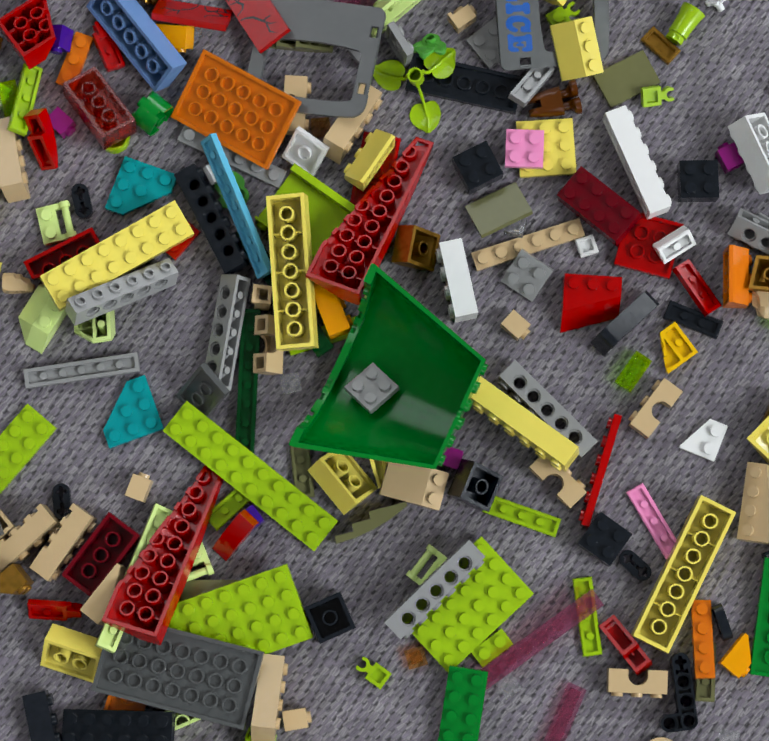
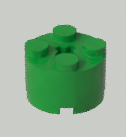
[129,91,174,136]

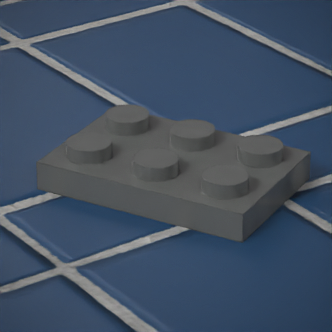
[176,362,230,417]

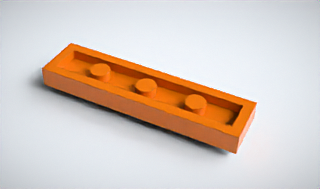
[691,600,715,679]

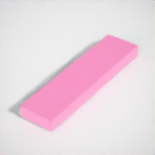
[626,483,677,560]

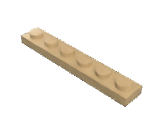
[471,218,585,271]

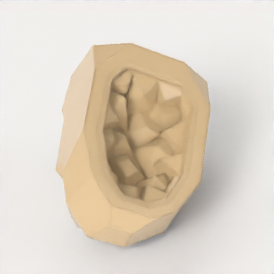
[2,273,35,294]
[750,290,769,319]

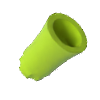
[666,2,705,46]

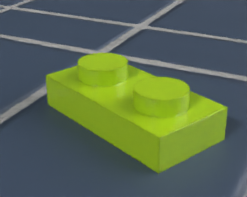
[471,628,513,668]

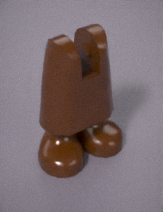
[527,79,582,117]

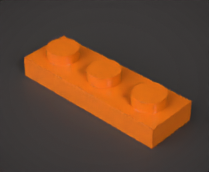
[56,31,94,90]

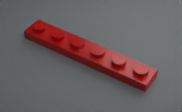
[578,414,622,528]

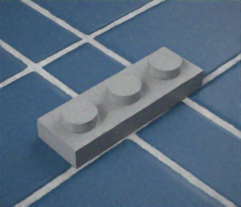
[508,67,555,108]

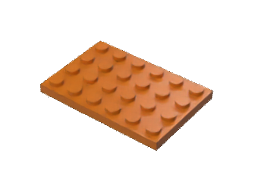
[171,49,302,170]

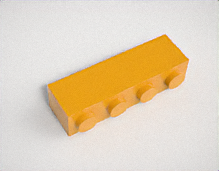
[314,283,353,340]

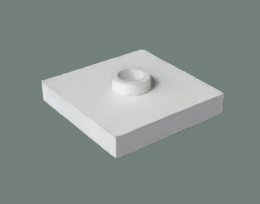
[281,126,330,176]

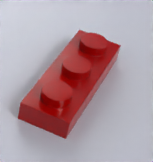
[672,259,722,316]

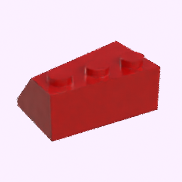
[0,0,56,70]
[560,273,622,333]

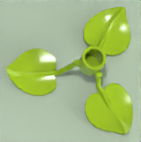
[373,48,456,133]

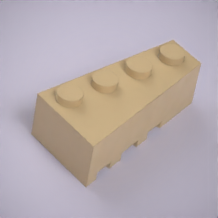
[323,84,383,165]
[0,117,30,203]
[737,462,769,545]
[0,503,60,573]
[29,503,97,582]
[251,654,288,741]

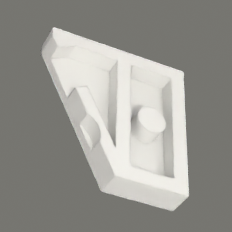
[679,419,728,462]

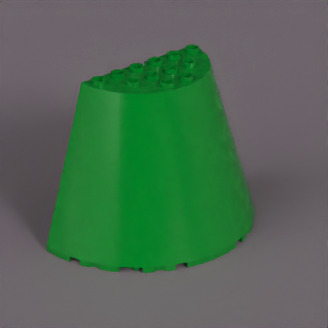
[288,263,488,469]

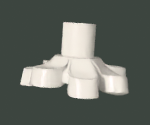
[705,0,726,12]

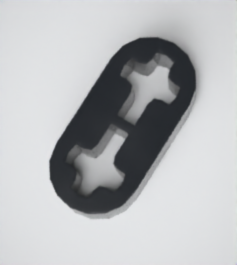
[71,183,93,220]
[52,483,72,520]
[619,550,652,581]
[711,603,733,641]

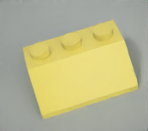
[550,16,604,81]
[344,129,395,192]
[307,453,378,515]
[40,623,102,683]

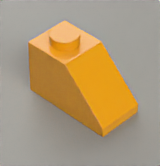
[156,24,194,53]
[718,633,751,678]

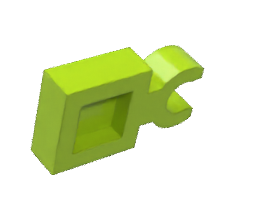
[545,1,580,25]
[640,85,674,107]
[356,657,392,690]

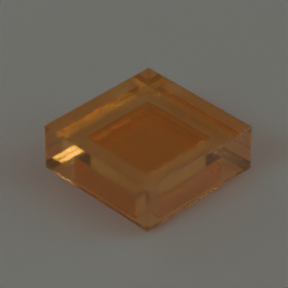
[311,117,330,138]
[404,645,428,670]

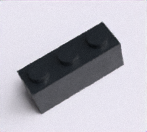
[22,690,62,741]

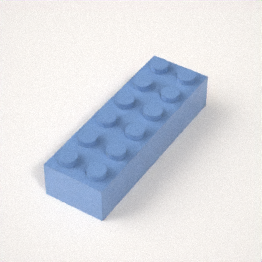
[86,0,187,92]

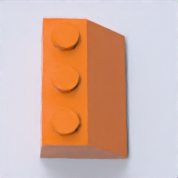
[723,245,752,308]

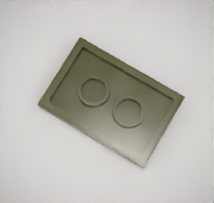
[593,50,661,109]
[465,182,533,238]

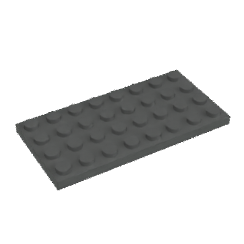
[91,627,265,730]

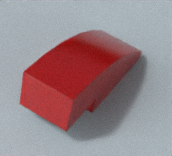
[24,108,58,170]
[212,509,259,561]
[599,614,653,676]

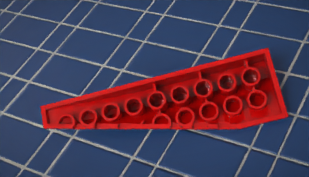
[305,137,434,305]
[101,465,223,646]

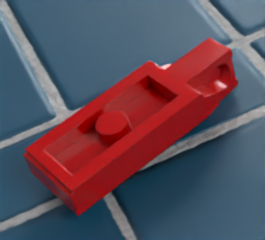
[92,21,125,73]
[27,599,83,621]

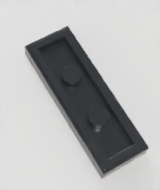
[663,300,724,340]

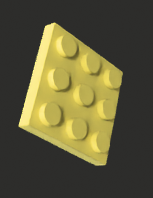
[516,118,576,178]

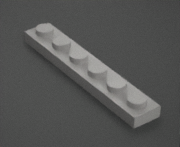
[177,125,287,189]
[23,352,141,389]

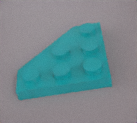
[105,156,177,215]
[103,375,164,449]

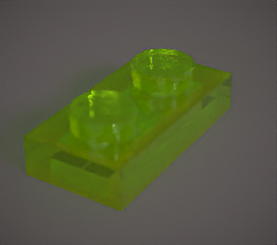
[0,79,17,118]
[614,350,652,393]

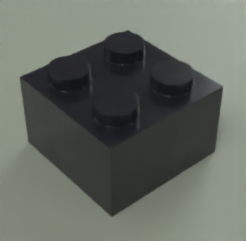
[452,141,504,195]
[677,160,719,202]
[447,459,503,512]
[577,511,632,567]
[304,592,356,644]

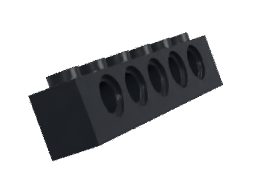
[174,164,249,274]

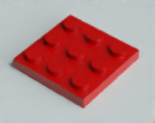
[613,213,684,280]

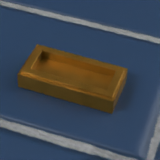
[640,26,681,65]

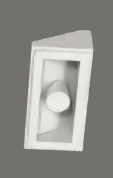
[652,226,696,264]

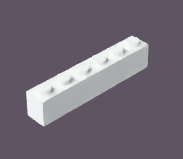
[602,105,672,220]

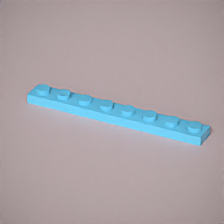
[200,133,271,279]

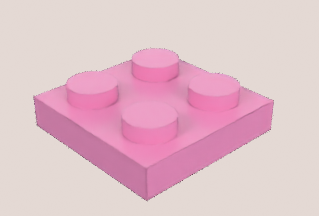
[505,129,544,169]

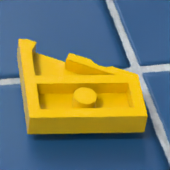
[659,322,698,374]

